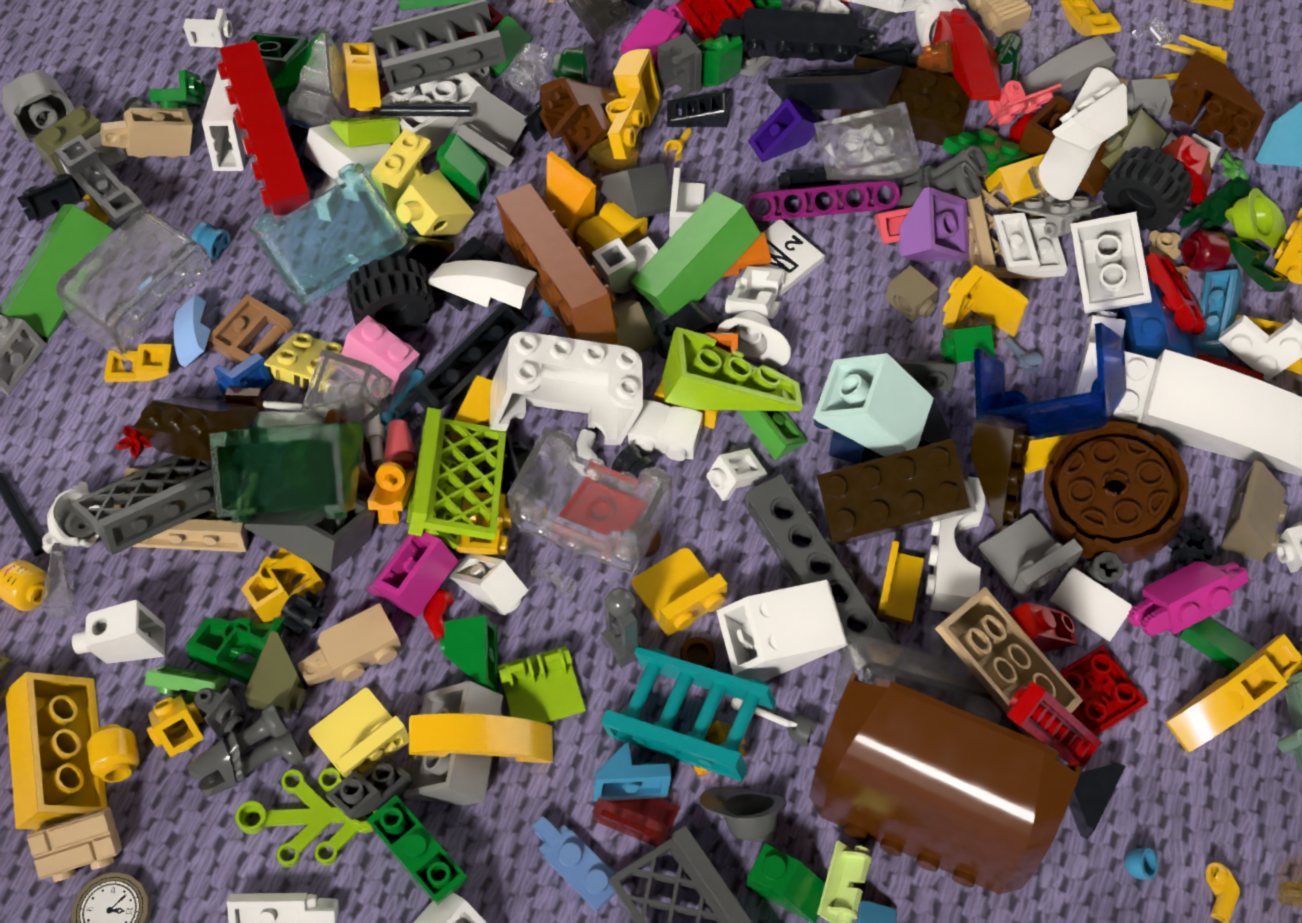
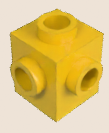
[146,695,204,758]

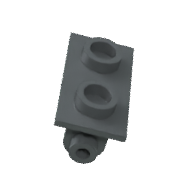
[893,357,956,391]
[194,688,246,740]

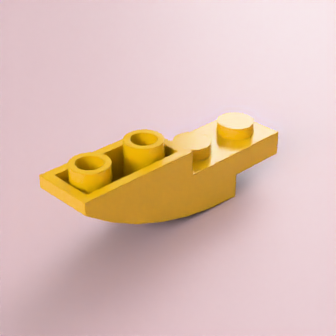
[342,42,381,111]
[1164,634,1302,752]

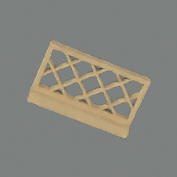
[954,174,1049,279]
[114,468,261,552]

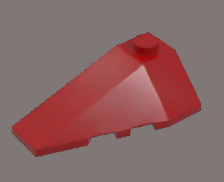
[932,9,1001,101]

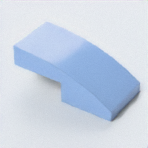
[174,295,210,368]

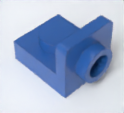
[214,353,273,396]

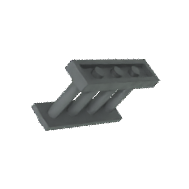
[371,0,506,92]

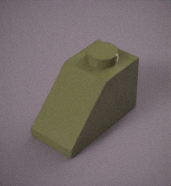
[243,631,306,719]

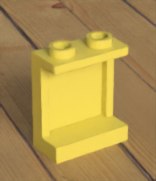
[371,129,431,229]

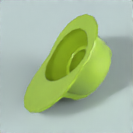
[1225,188,1287,249]

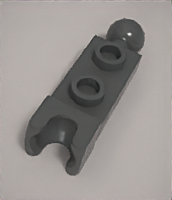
[601,587,644,668]

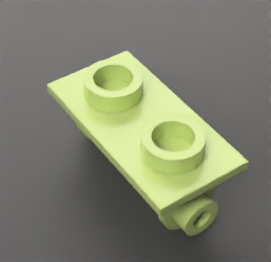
[817,841,872,923]

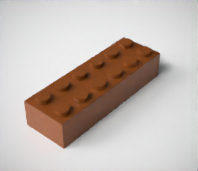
[495,183,619,344]

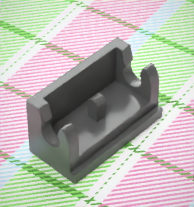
[658,33,702,99]

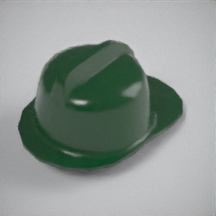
[552,42,588,83]

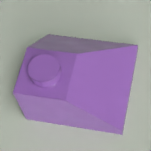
[899,187,969,262]

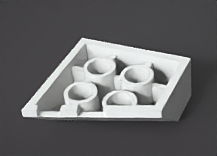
[379,45,486,159]

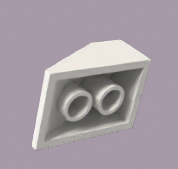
[1070,212,1152,313]

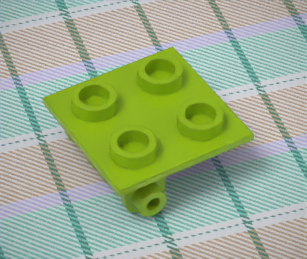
[498,646,586,724]

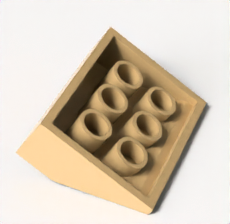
[935,587,1083,741]

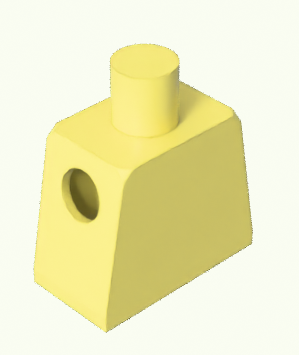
[396,170,475,237]

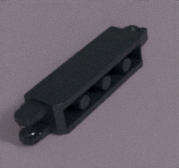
[715,8,878,63]
[395,296,536,430]

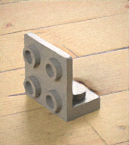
[447,86,526,171]
[0,315,47,394]
[977,513,1083,602]

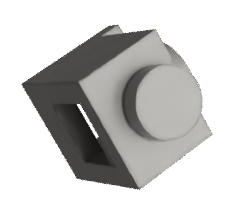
[1127,78,1173,120]

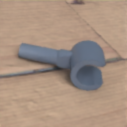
[1004,337,1042,374]

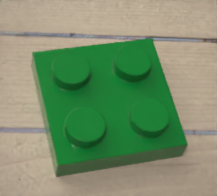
[942,128,1030,176]

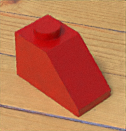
[1161,134,1212,205]

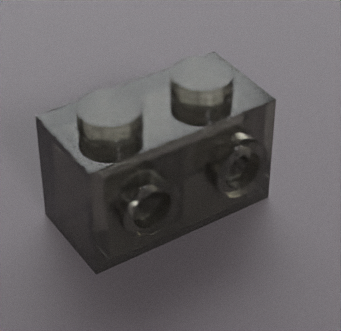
[566,0,631,44]

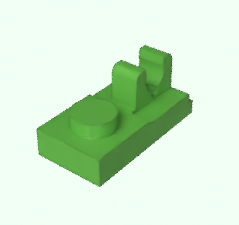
[145,665,229,705]

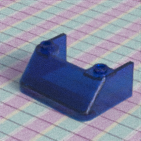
[974,323,1127,441]

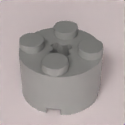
[1,70,75,141]

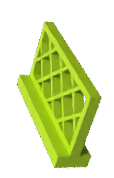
[408,407,506,541]

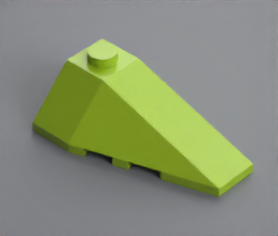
[662,327,803,411]

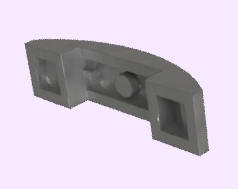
[54,135,145,224]

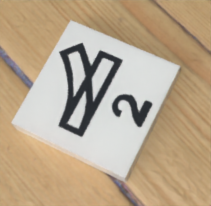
[757,220,825,297]

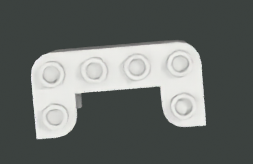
[489,332,643,445]

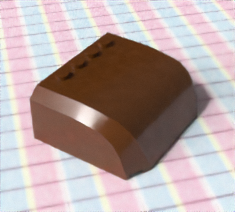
[809,673,1082,895]

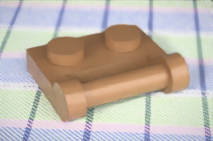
[207,294,294,364]

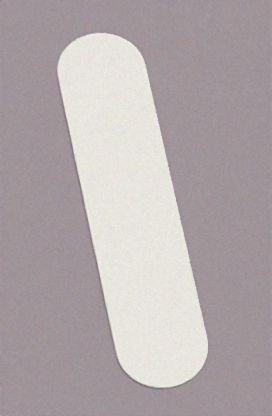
[1039,67,1121,201]

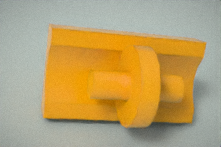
[368,462,416,524]

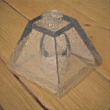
[300,350,393,429]

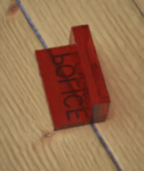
[592,798,680,847]

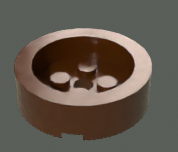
[1043,421,1189,564]

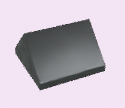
[592,163,671,219]

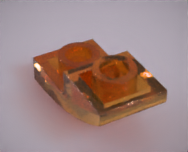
[917,40,954,75]

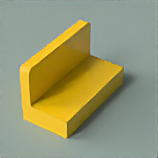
[984,153,1047,203]
[876,540,924,625]

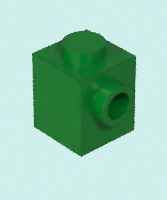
[940,325,995,363]

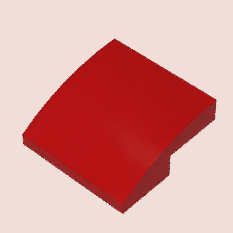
[676,0,755,42]

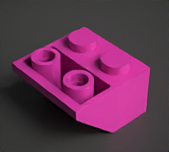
[366,531,458,618]

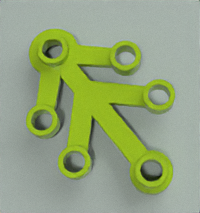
[235,768,382,868]

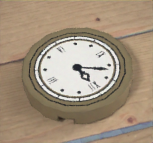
[71,872,151,923]

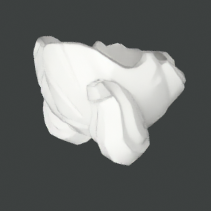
[42,482,102,555]

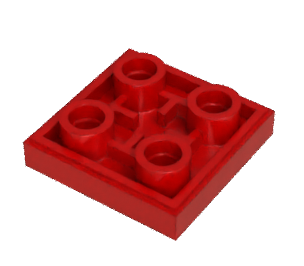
[1059,645,1149,737]

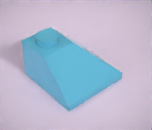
[1255,101,1302,167]

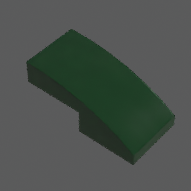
[1229,237,1290,292]

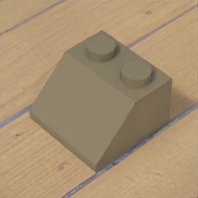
[1220,460,1288,562]

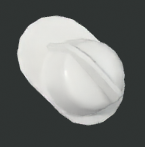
[716,311,791,368]

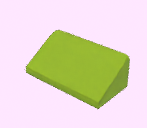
[330,115,400,147]

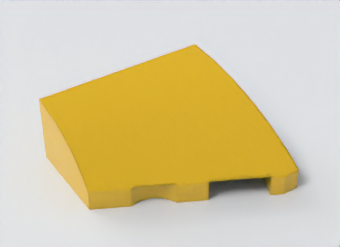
[241,548,326,623]

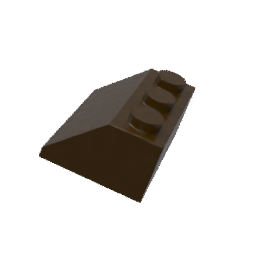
[133,396,260,464]

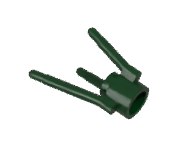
[993,33,1023,81]

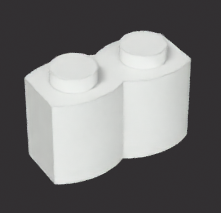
[628,400,703,461]

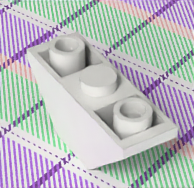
[1052,83,1128,151]

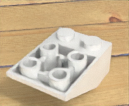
[716,580,848,681]

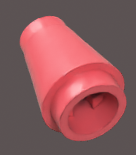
[383,420,417,471]

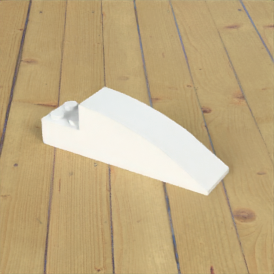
[1068,342,1302,477]

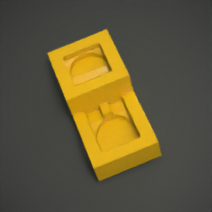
[104,344,173,382]

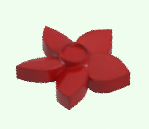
[115,426,153,459]

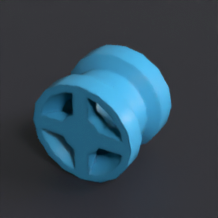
[191,222,230,260]

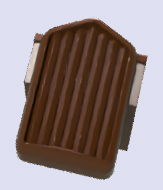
[539,77,621,163]

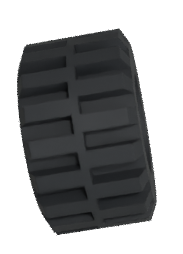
[1102,146,1193,231]
[347,256,435,335]

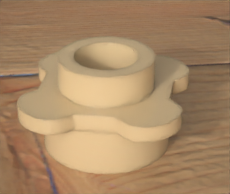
[1148,230,1181,259]

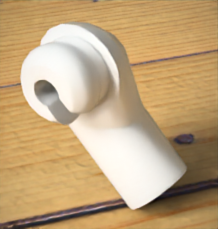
[573,429,604,476]

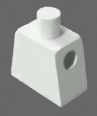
[72,600,165,664]

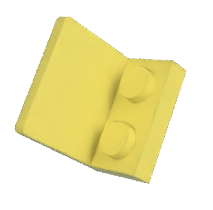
[309,688,409,779]

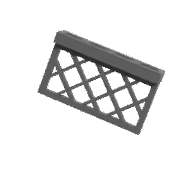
[70,455,238,555]
[608,825,752,923]

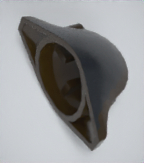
[380,235,454,274]

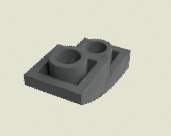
[326,755,413,820]

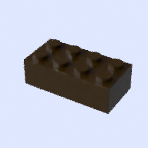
[840,56,970,146]
[817,438,977,545]

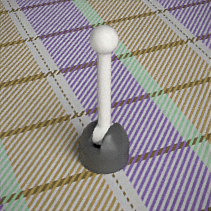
[731,697,818,747]

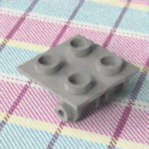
[1011,192,1102,238]

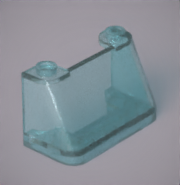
[249,163,409,305]

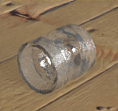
[502,43,553,101]

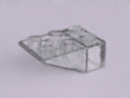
[287,29,349,127]

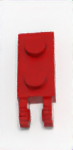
[1144,252,1207,335]

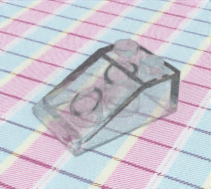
[814,102,920,180]

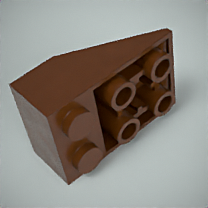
[1168,51,1266,153]
[1019,95,1111,196]

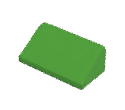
[739,410,808,460]

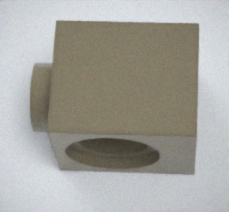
[885,265,939,323]

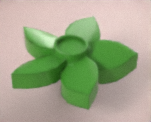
[1219,150,1249,182]

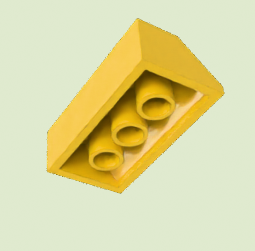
[6,672,108,830]

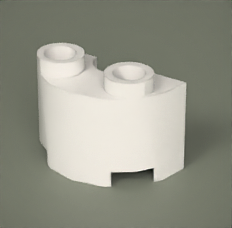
[725,266,784,319]

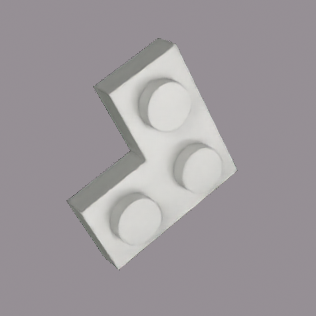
[1218,315,1302,381]

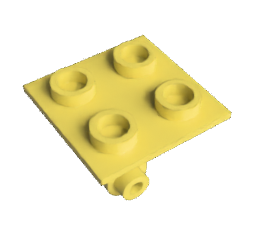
[264,332,346,395]

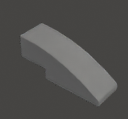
[1019,35,1116,97]

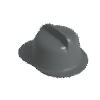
[700,787,786,843]

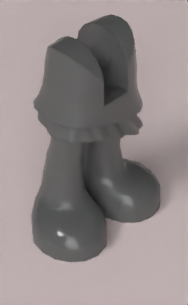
[898,146,988,208]
[187,702,305,797]

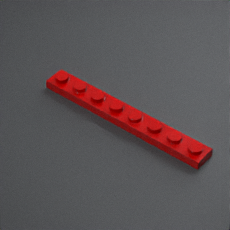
[1007,681,1102,771]

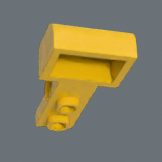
[606,49,662,159]

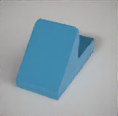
[592,742,671,801]

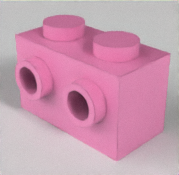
[341,315,420,395]

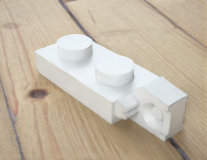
[227,893,339,923]

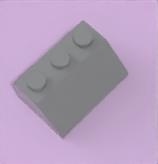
[403,681,503,806]

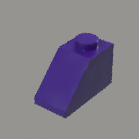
[748,97,823,162]

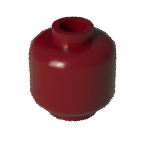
[1181,230,1232,272]

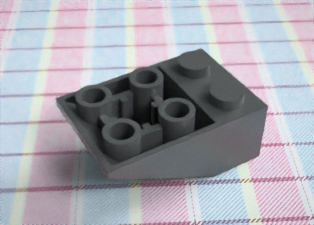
[244,491,375,574]

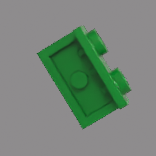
[149,70,206,108]

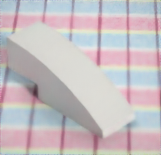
[428,260,537,309]

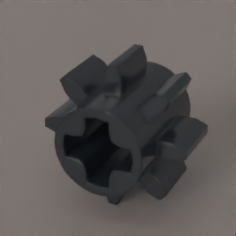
[1168,527,1216,567]
[281,590,327,637]

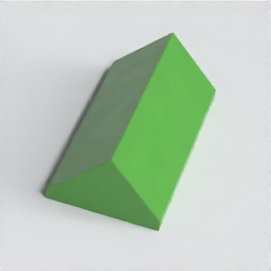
[629,191,761,319]
[0,204,116,339]

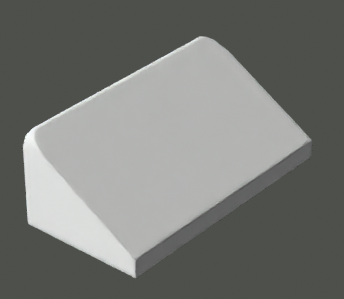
[1049,567,1133,642]

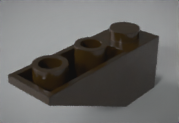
[971,416,1029,531]

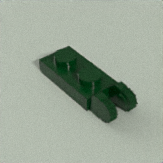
[1179,177,1253,231]

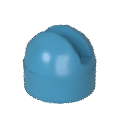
[1124,848,1158,880]

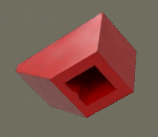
[1008,602,1077,652]

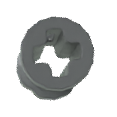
[1080,552,1124,588]

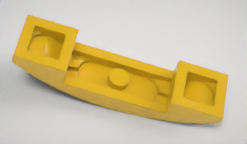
[1060,0,1121,36]
[409,713,553,763]

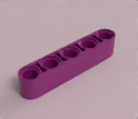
[745,180,900,221]

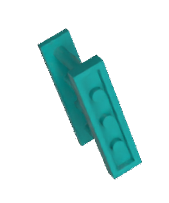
[601,647,776,782]

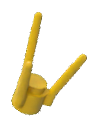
[1152,34,1227,80]

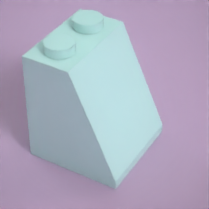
[813,353,934,457]

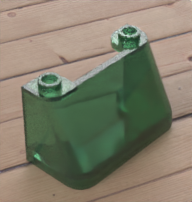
[209,421,364,523]

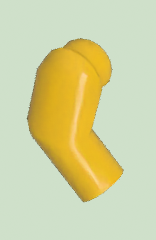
[1205,862,1240,923]

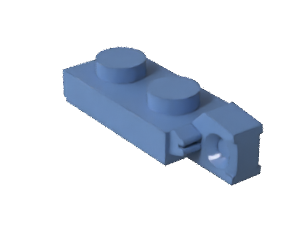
[532,816,624,913]

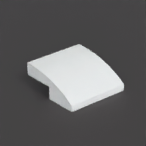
[993,213,1068,277]

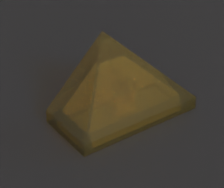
[588,128,641,173]

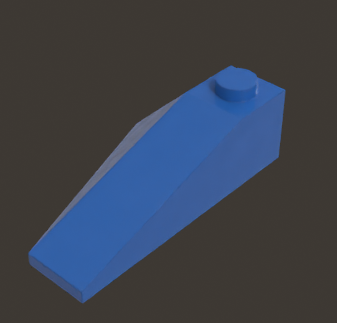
[1119,257,1193,360]

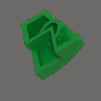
[185,618,285,685]

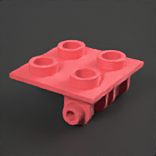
[987,80,1062,126]

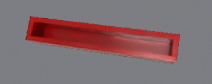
[216,40,311,218]

